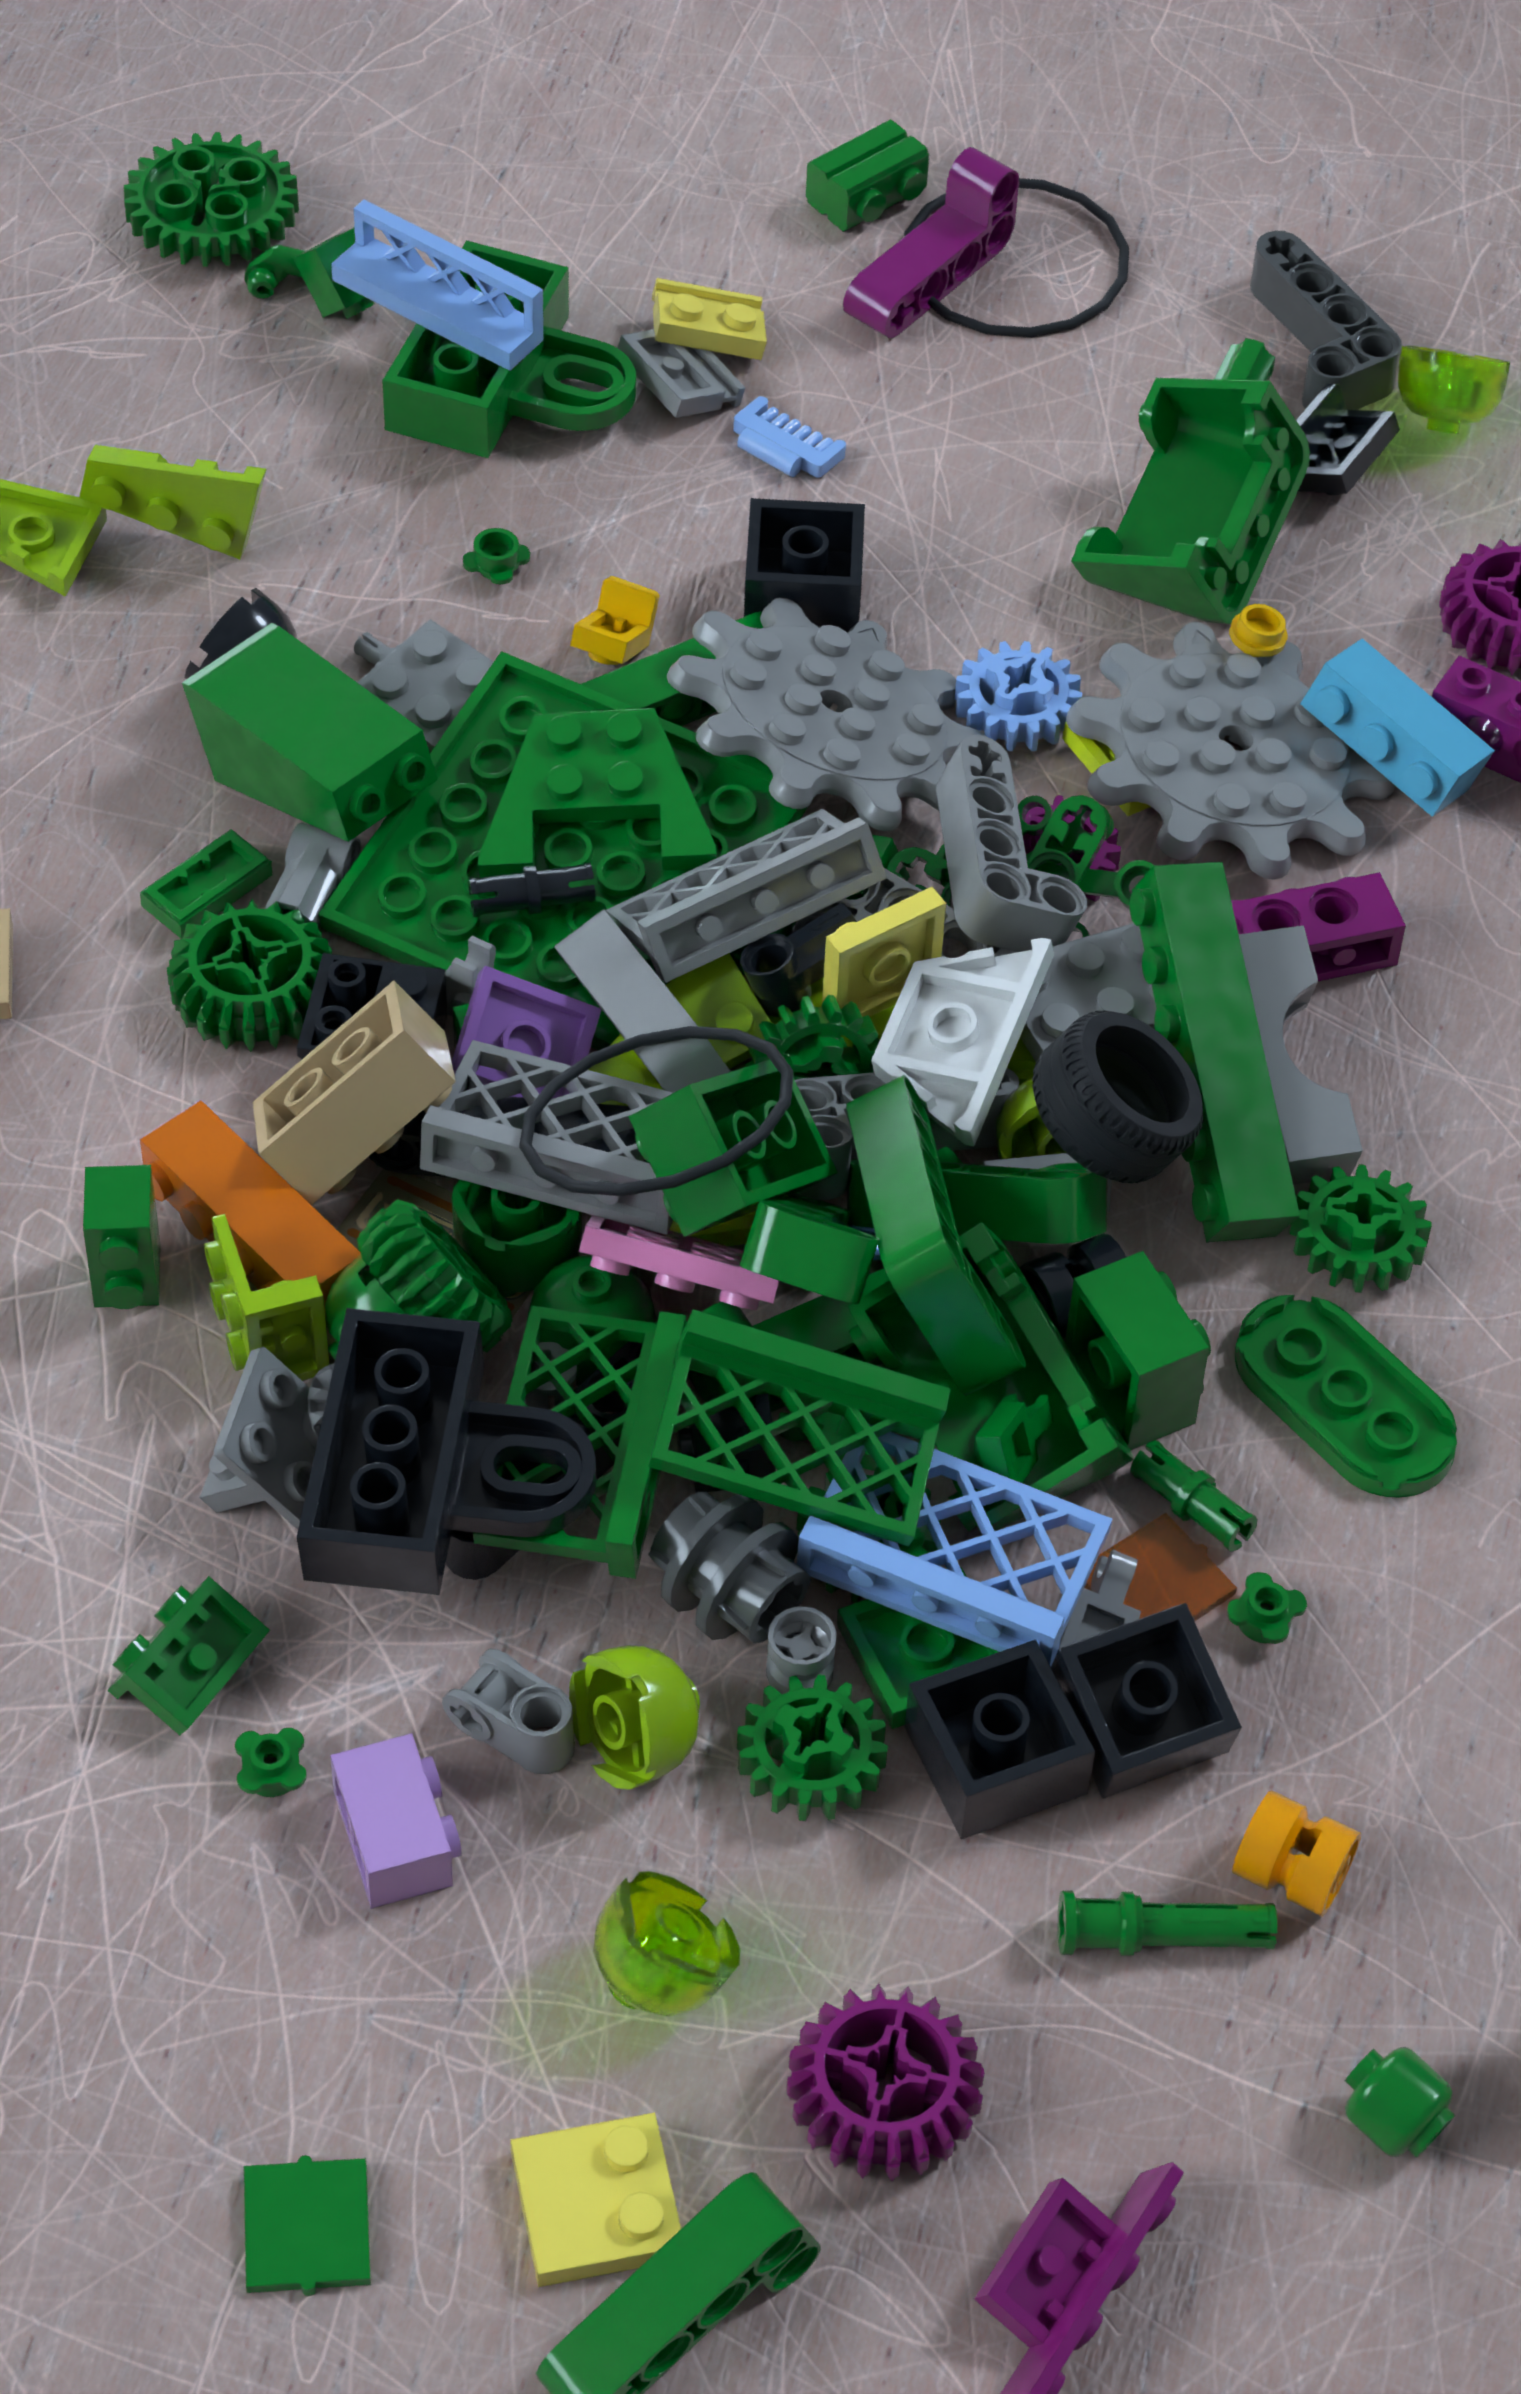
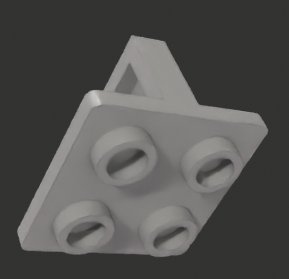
[199,1347,318,1528]

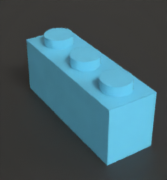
[1300,638,1495,817]

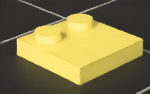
[822,887,946,1017]
[510,2113,681,2287]

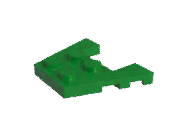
[478,708,717,878]

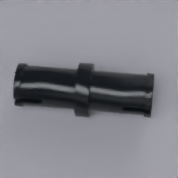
[468,862,596,917]

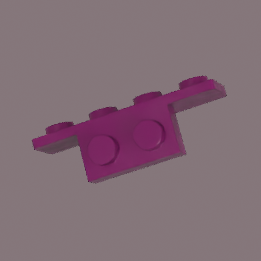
[974,2162,1184,2394]

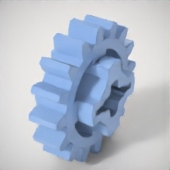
[954,641,1082,751]

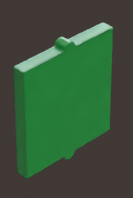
[244,2155,371,2296]

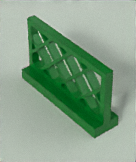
[473,1305,687,1579]
[648,1309,951,1546]

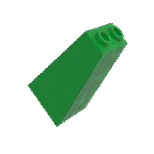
[182,623,438,842]

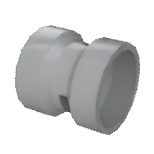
[766,1606,836,1694]

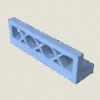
[331,200,543,371]

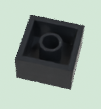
[744,498,865,632]
[1051,1602,1242,1799]
[904,1639,1095,1839]

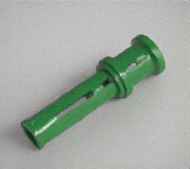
[1057,1890,1277,1956]

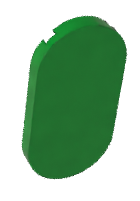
[1235,1295,1457,1498]

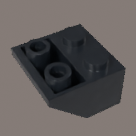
[297,953,447,1059]

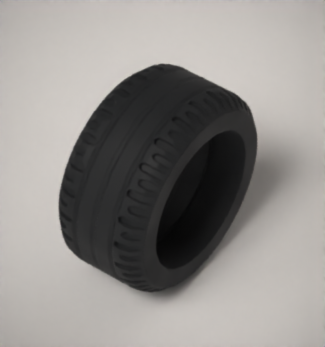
[1032,1010,1203,1184]

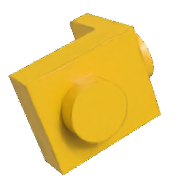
[570,576,660,665]

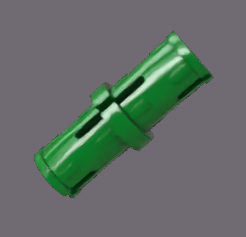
[1130,1440,1258,1552]

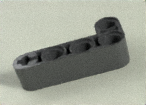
[1250,231,1402,410]

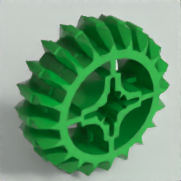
[167,899,332,1052]
[357,1199,513,1353]

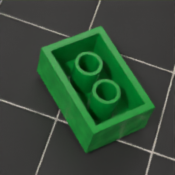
[628,1056,838,1237]

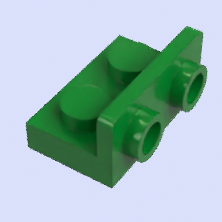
[107,1576,270,1736]

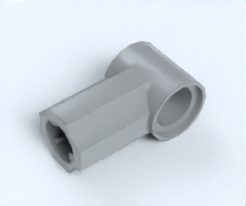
[265,822,361,927]

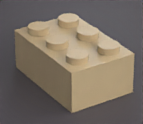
[252,981,456,1205]

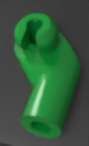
[244,245,306,299]

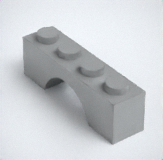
[1239,925,1363,1185]

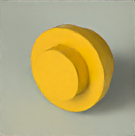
[1229,604,1288,657]

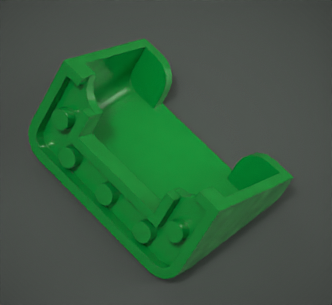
[1071,377,1310,624]
[847,1222,1134,1532]

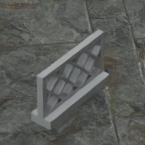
[606,809,887,983]
[420,1040,673,1235]

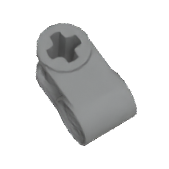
[442,1648,575,1774]

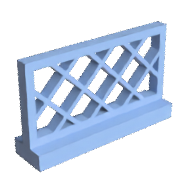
[797,1424,1113,1667]

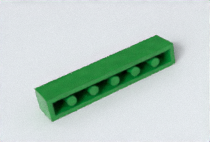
[1129,862,1300,1243]

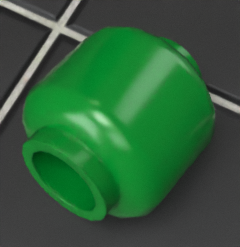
[1345,2047,1455,2158]

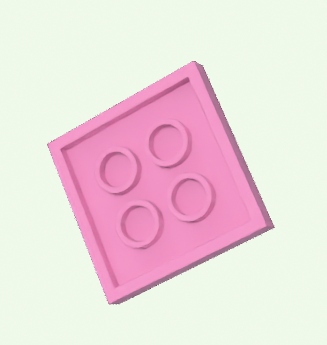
[579,1215,779,1310]

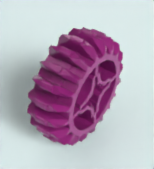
[1439,539,1521,676]
[786,1983,984,2182]

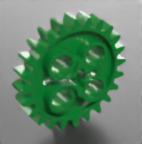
[123,132,299,267]

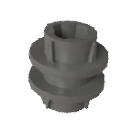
[648,1492,811,1643]

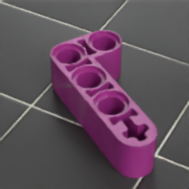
[843,147,1019,338]

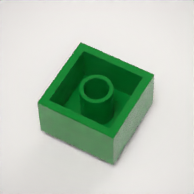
[1065,1251,1211,1450]

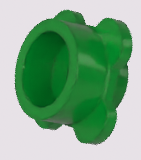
[463,528,530,585]
[1227,1572,1307,1644]
[235,1727,307,1797]

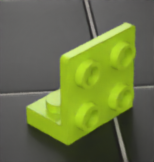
[204,1214,330,1381]

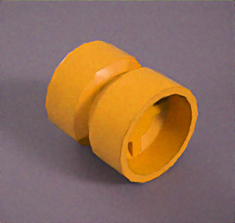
[1232,1790,1361,1917]

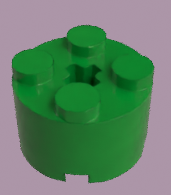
[452,1179,582,1298]

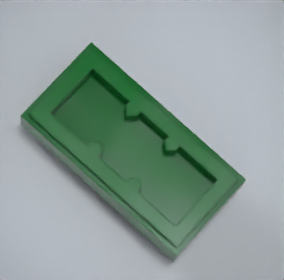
[140,829,273,939]

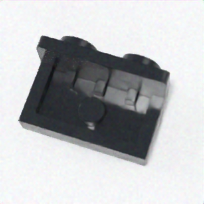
[1296,384,1400,495]

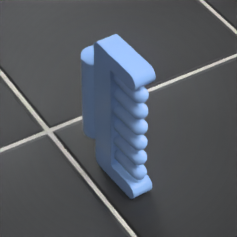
[733,396,846,478]

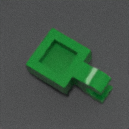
[974,1394,1054,1483]

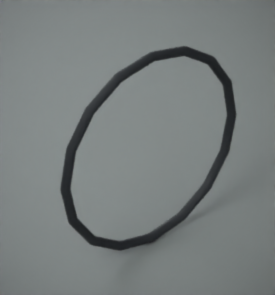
[904,178,1129,338]
[519,1026,793,1196]

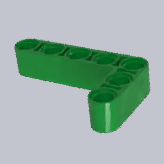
[846,1075,1026,1396]

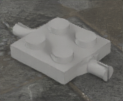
[354,619,493,753]

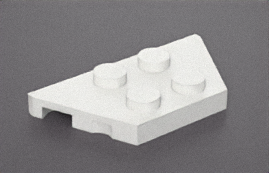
[871,938,1054,1146]

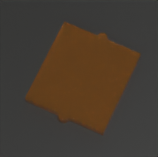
[1084,1512,1237,1621]

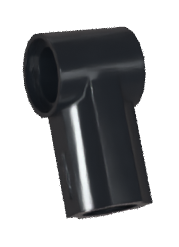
[740,903,857,1017]

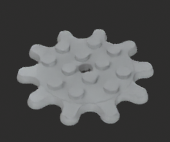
[666,598,987,831]
[1066,622,1395,879]

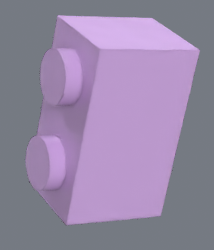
[330,1733,462,1909]

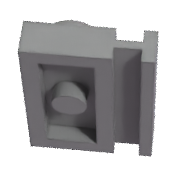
[618,329,745,418]

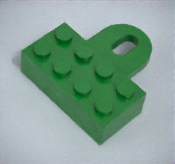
[382,240,636,458]

